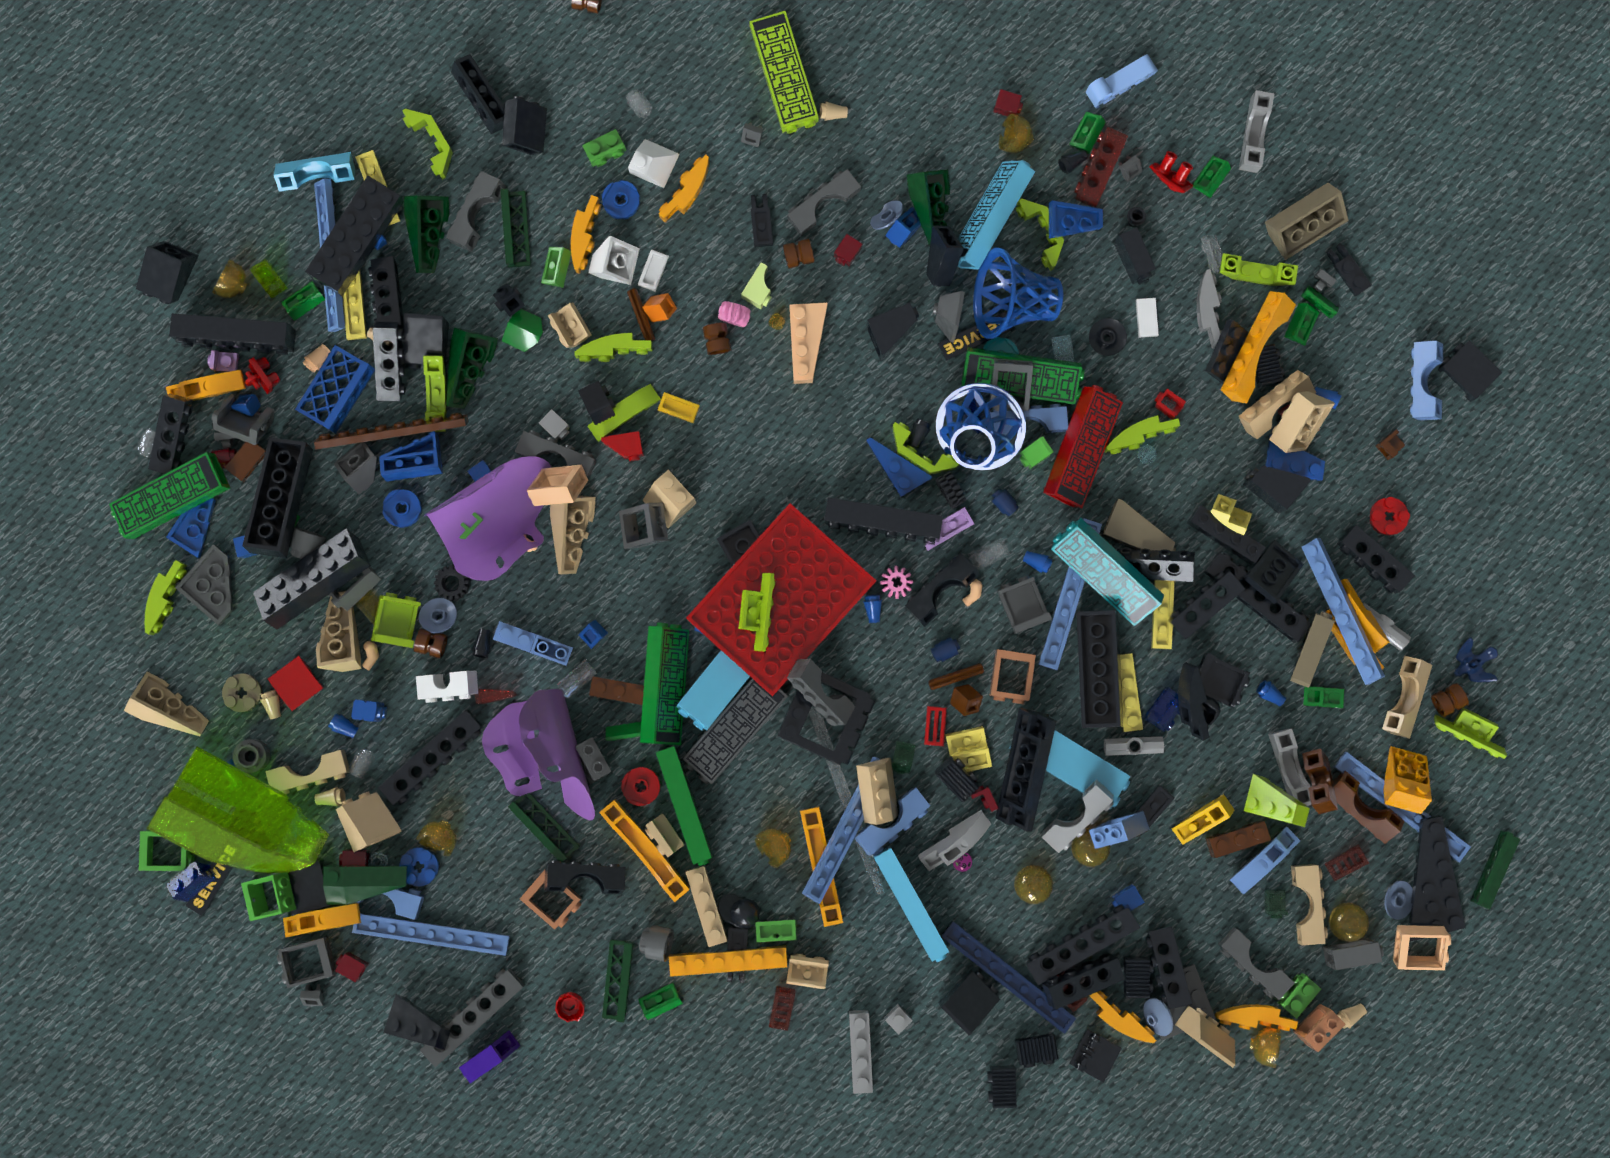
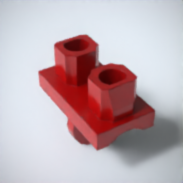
[245,357,280,394]

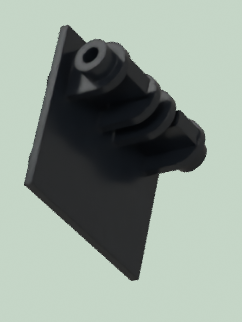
[1069,1029,1122,1083]

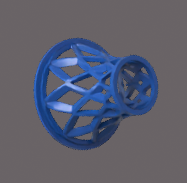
[973,248,1063,339]
[936,383,1026,470]

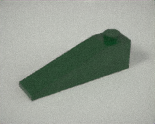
[907,169,950,246]
[404,195,449,273]
[446,327,498,409]
[323,865,407,905]

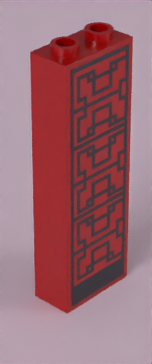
[1043,385,1123,508]

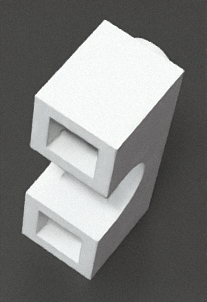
[416,671,478,703]

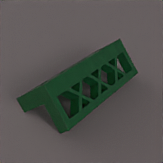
[500,189,531,268]
[508,793,580,863]
[1470,831,1520,910]
[602,940,634,1023]

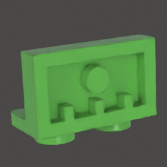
[582,129,627,167]
[1277,973,1321,1019]

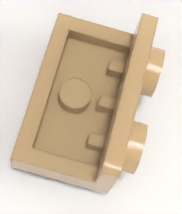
[548,303,592,348]
[645,814,684,857]
[786,954,829,989]

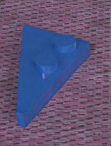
[866,438,932,497]

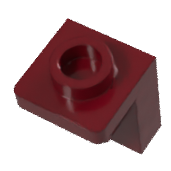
[970,785,999,812]

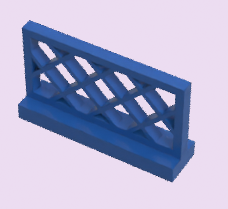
[295,345,375,434]

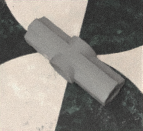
[1363,603,1411,651]
[1104,736,1164,756]

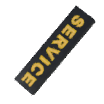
[938,311,1015,361]
[186,838,245,916]

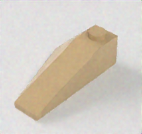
[550,496,595,574]
[316,591,362,672]
[124,672,209,736]

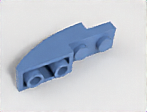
[493,621,573,665]
[1230,827,1300,894]

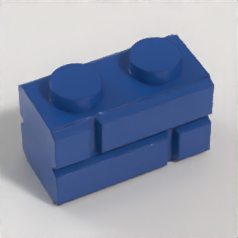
[351,700,387,722]

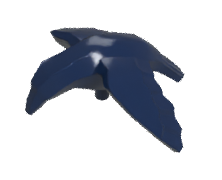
[1454,637,1498,682]

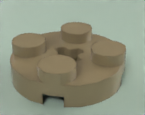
[222,674,262,712]

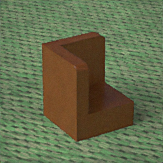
[1376,429,1405,460]
[950,684,983,716]

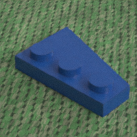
[1049,200,1103,239]
[1266,435,1325,481]
[166,498,216,558]

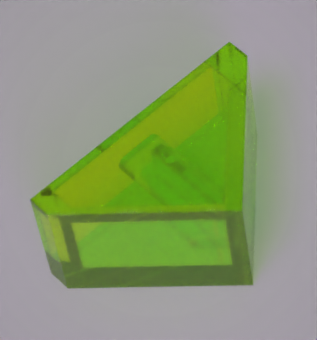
[249,259,287,299]

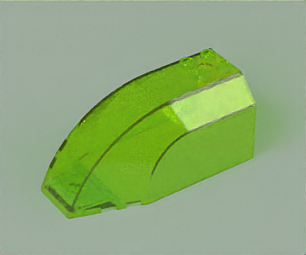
[147,746,329,873]

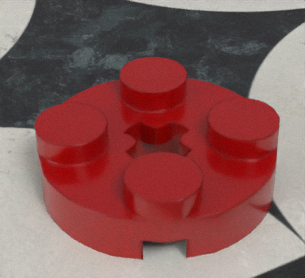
[1370,497,1410,535]
[621,767,660,806]

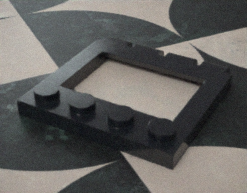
[777,672,875,765]

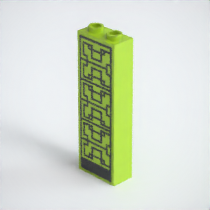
[749,11,818,133]

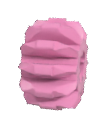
[718,301,751,327]
[880,566,913,599]

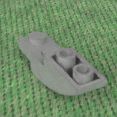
[1196,269,1222,349]
[918,810,991,871]

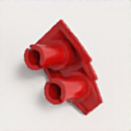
[1149,151,1194,193]

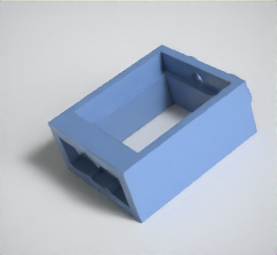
[1089,811,1150,849]

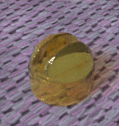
[768,313,785,330]

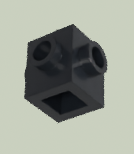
[493,284,525,317]

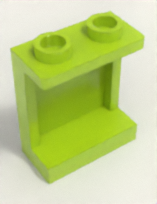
[371,592,421,648]

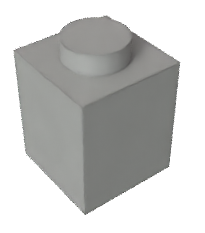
[539,409,570,441]
[884,1004,912,1035]

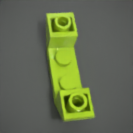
[402,109,453,180]
[1016,198,1064,271]
[1219,253,1298,286]
[892,422,959,475]

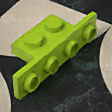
[738,573,775,651]
[1434,708,1507,759]

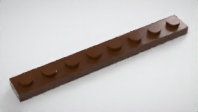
[314,413,469,450]

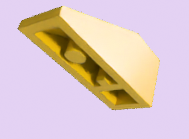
[1172,794,1235,845]

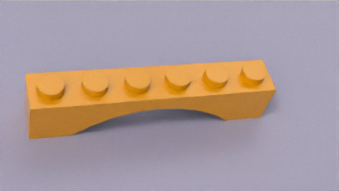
[1220,291,1296,404]
[599,799,690,902]
[800,806,843,927]
[669,945,787,977]

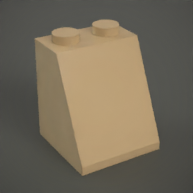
[643,470,696,528]
[336,791,401,852]

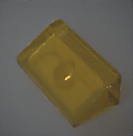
[356,590,379,625]

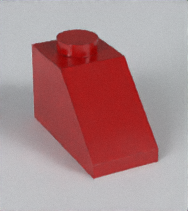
[601,431,644,461]

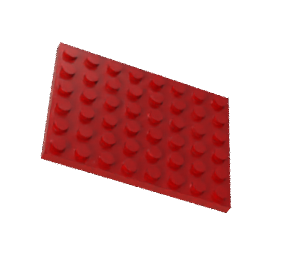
[686,503,877,697]

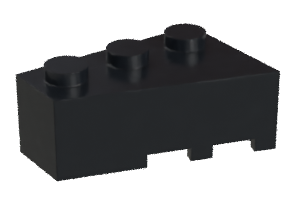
[383,994,451,1050]

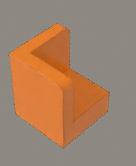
[642,293,677,322]

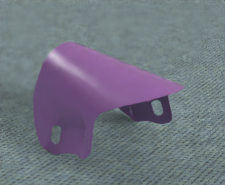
[424,456,551,581]
[482,689,595,820]

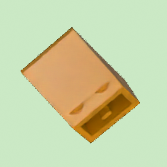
[1383,746,1432,814]

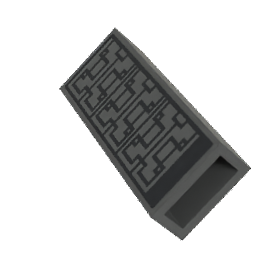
[683,679,788,784]

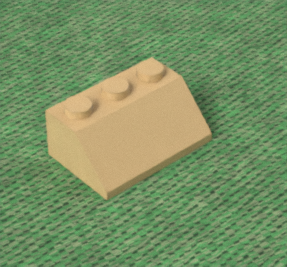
[1269,391,1335,453]
[856,758,898,825]
[1175,1006,1235,1068]

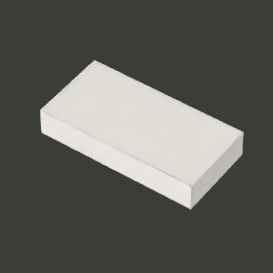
[638,250,669,292]
[1136,298,1159,338]

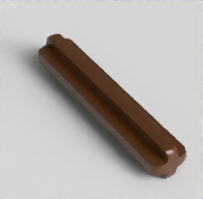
[627,288,655,341]
[928,663,984,690]

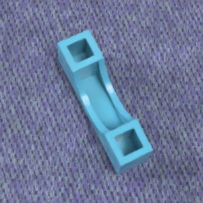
[274,152,355,192]

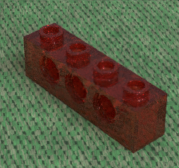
[1074,127,1128,208]

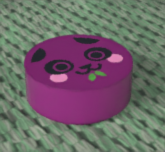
[953,853,972,872]

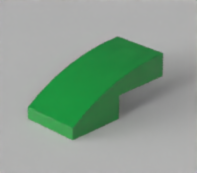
[1303,686,1345,708]

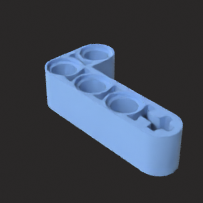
[1086,54,1158,109]

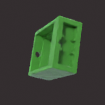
[139,831,195,871]
[241,871,296,921]
[756,920,798,942]

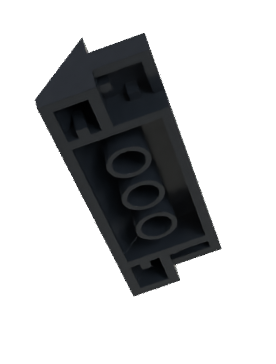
[995,708,1057,832]

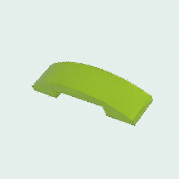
[423,355,447,432]
[588,384,661,442]

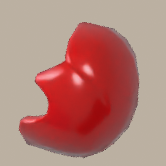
[555,992,585,1022]

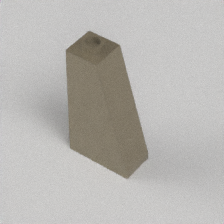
[1101,499,1176,551]
[1290,611,1335,688]

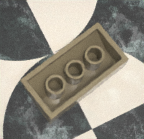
[1265,183,1349,260]

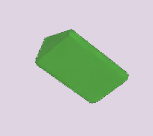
[541,247,571,288]

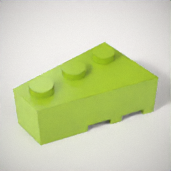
[1244,774,1310,827]

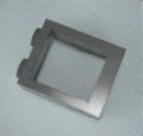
[990,358,1033,412]
[619,502,668,549]
[327,566,381,611]
[277,936,337,988]
[1323,939,1384,970]

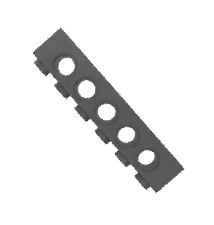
[420,968,525,1067]

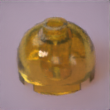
[998,114,1033,153]
[212,259,248,298]
[416,820,457,856]
[755,828,791,868]
[1071,828,1110,867]
[1014,865,1053,904]
[1328,902,1369,942]
[1250,1027,1281,1068]

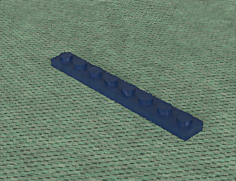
[941,921,1076,1034]

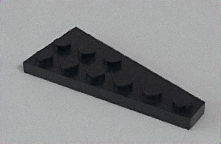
[1409,815,1466,942]

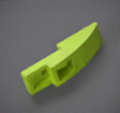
[575,333,652,362]
[1105,415,1180,455]
[144,560,187,635]

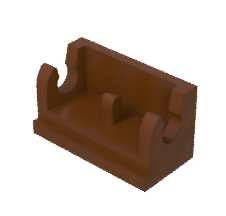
[225,442,266,482]

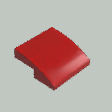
[268,655,323,711]

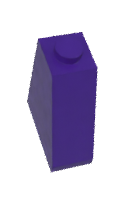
[459,1030,520,1083]

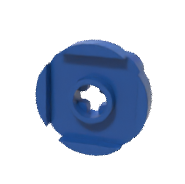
[602,180,640,219]
[383,489,422,528]
[399,847,439,887]

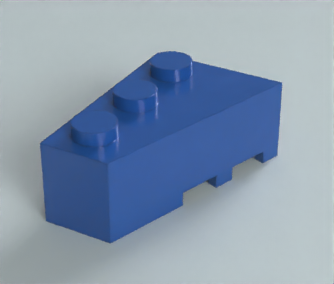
[379,431,443,482]

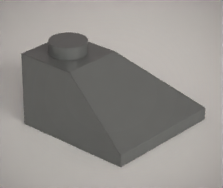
[933,291,965,343]
[334,442,377,495]

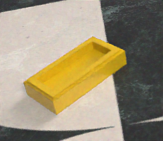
[657,392,700,423]

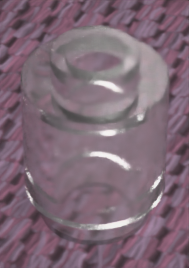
[626,89,653,118]
[137,428,156,458]
[349,748,375,778]

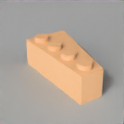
[790,303,828,384]

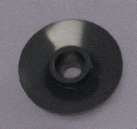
[1089,318,1127,356]

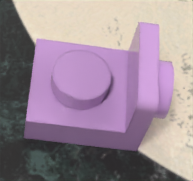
[208,350,239,372]

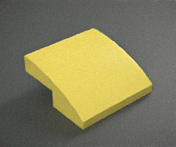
[1211,494,1252,535]
[945,726,992,772]

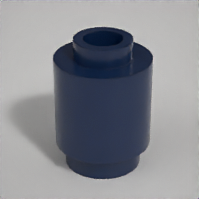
[991,488,1019,517]
[930,637,960,662]

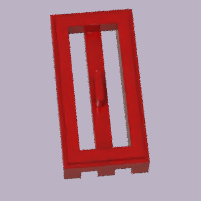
[924,706,947,746]

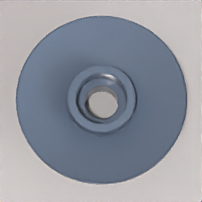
[870,200,904,230]
[419,598,457,633]
[1384,881,1413,920]
[1143,998,1174,1036]

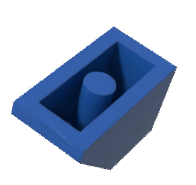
[885,207,921,248]

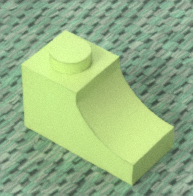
[741,262,772,309]

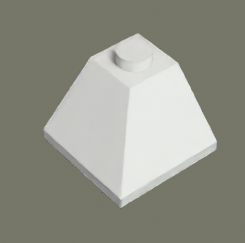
[628,139,680,188]
[588,236,640,285]

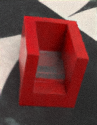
[1154,389,1186,420]

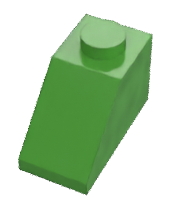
[1019,436,1053,469]

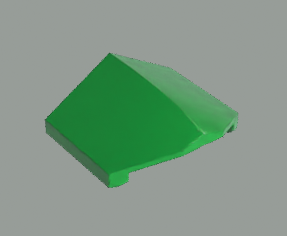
[502,309,543,352]

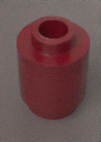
[211,448,237,469]

